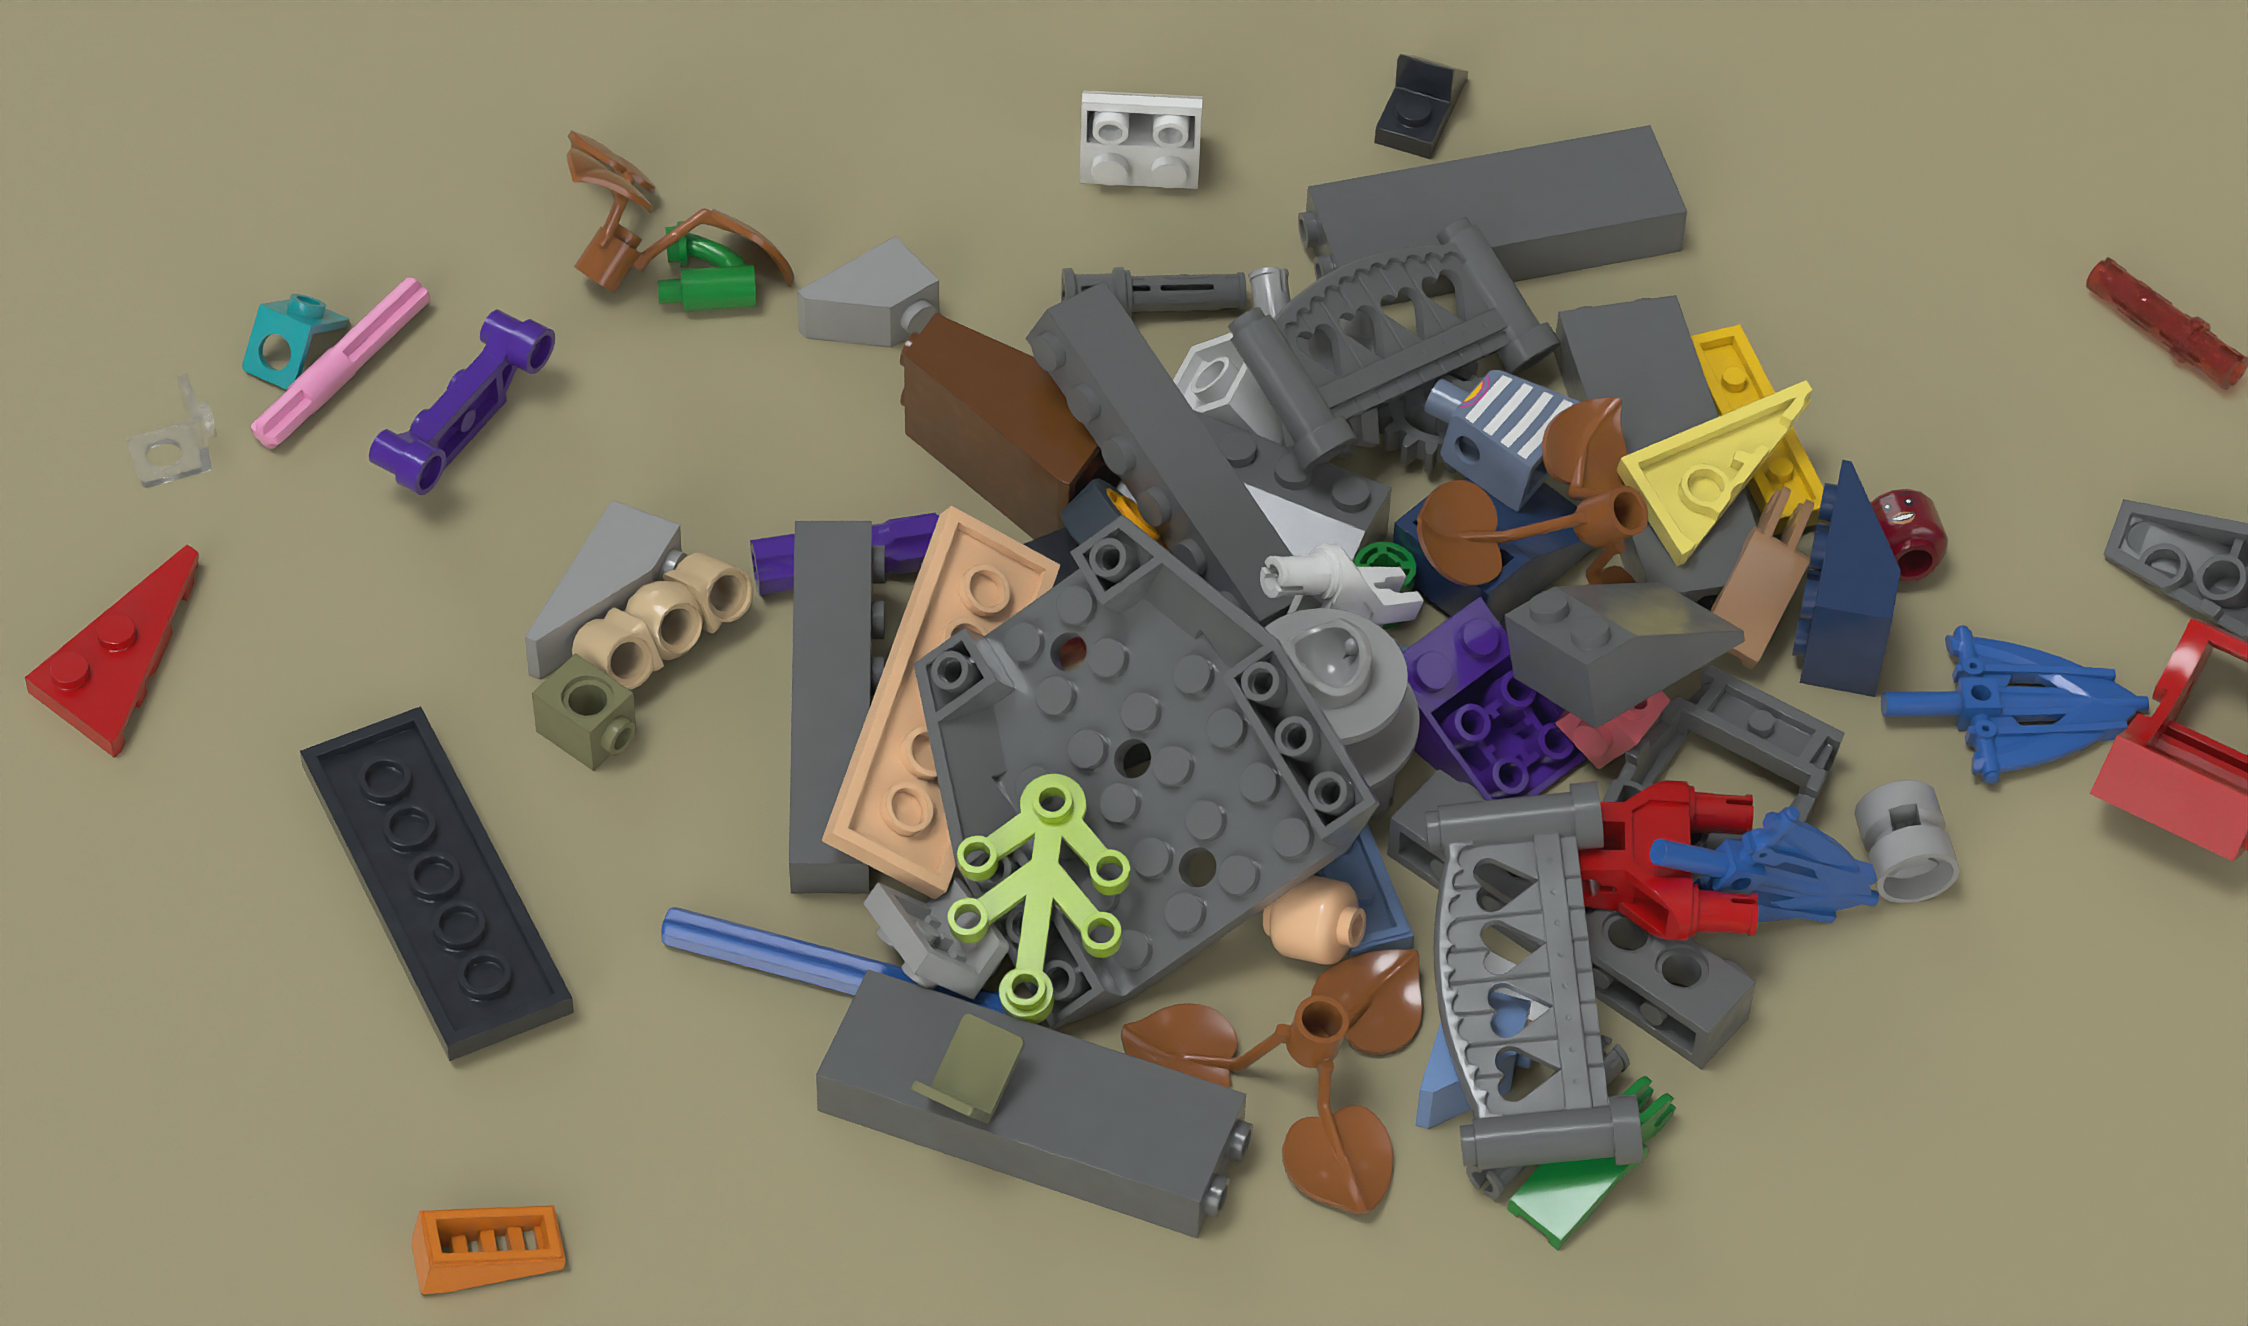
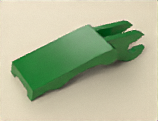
[1507,1076,1676,1251]

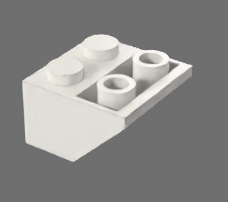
[1080,90,1203,189]

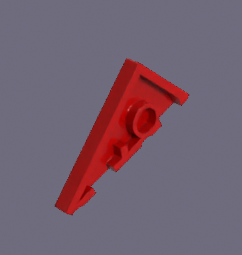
[25,544,199,758]

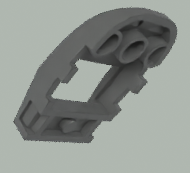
[1602,664,1845,883]

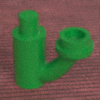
[657,221,757,312]

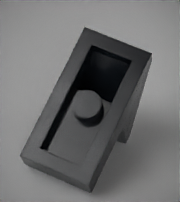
[1374,54,1468,159]

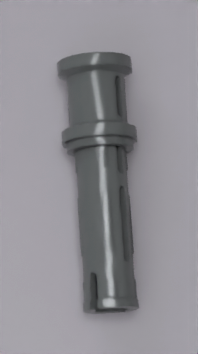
[1061,267,1246,318]

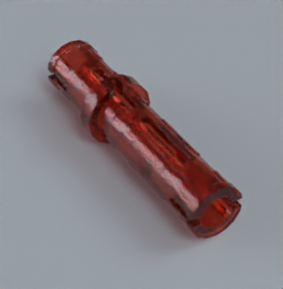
[2086,257,2248,390]

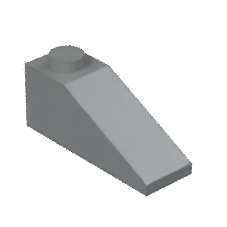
[525,500,687,679]

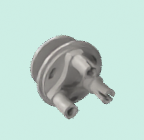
[1265,608,1419,818]

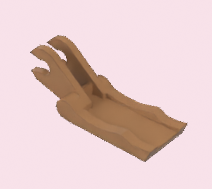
[1711,486,1814,670]

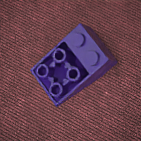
[1402,597,1587,800]

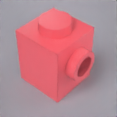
[1555,690,1671,770]

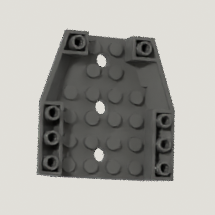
[914,515,1380,1029]

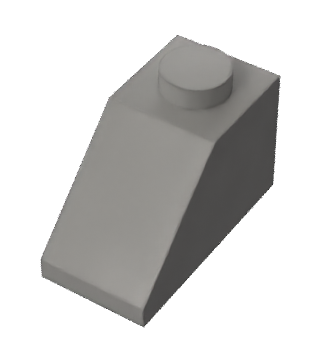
[797,236,939,347]

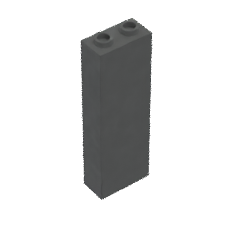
[1298,125,1687,306]
[1554,295,1757,611]
[816,969,1253,1238]

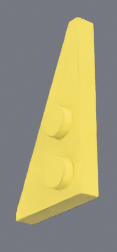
[1616,380,1813,566]

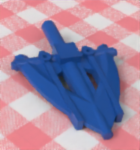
[1881,625,2149,784]
[1650,806,1879,923]

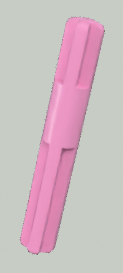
[251,277,430,449]

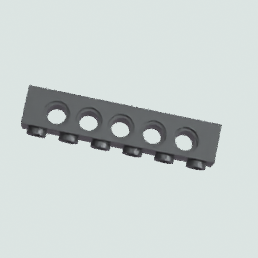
[1387,769,1756,1070]

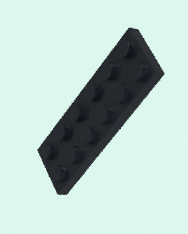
[300,706,574,1061]

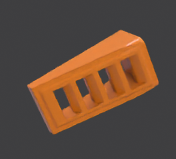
[412,1205,566,1294]

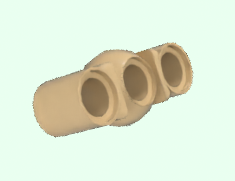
[572,553,754,690]

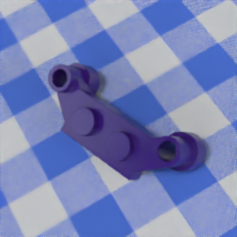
[369,309,556,495]

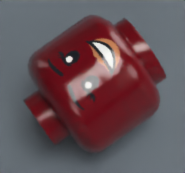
[1870,489,1948,582]

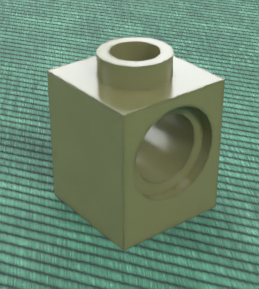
[532,653,636,771]

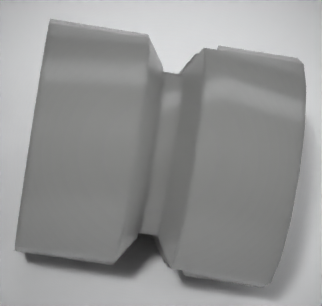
[1854,780,1960,904]

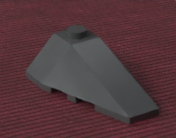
[2104,499,2248,641]

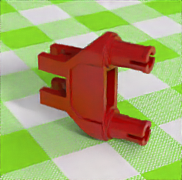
[1578,780,1758,941]

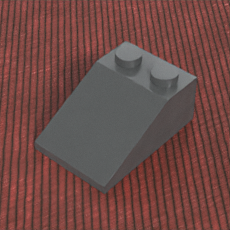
[1504,582,1745,729]

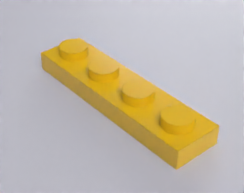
[1691,324,1828,535]

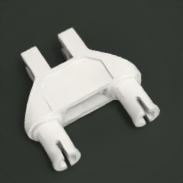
[1260,543,1424,650]

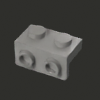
[863,876,1009,999]

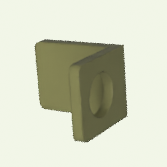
[911,1014,1025,1124]

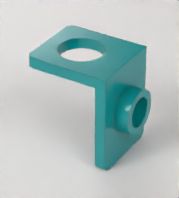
[242,294,349,390]

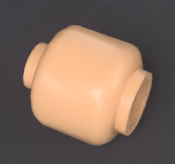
[1263,875,1366,965]

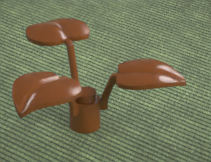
[567,130,794,293]
[1416,397,1648,586]
[1121,949,1422,1214]

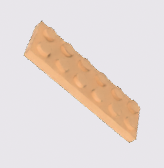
[822,506,1060,900]

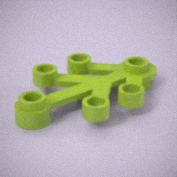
[947,774,1131,1024]

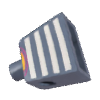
[1424,370,1580,512]

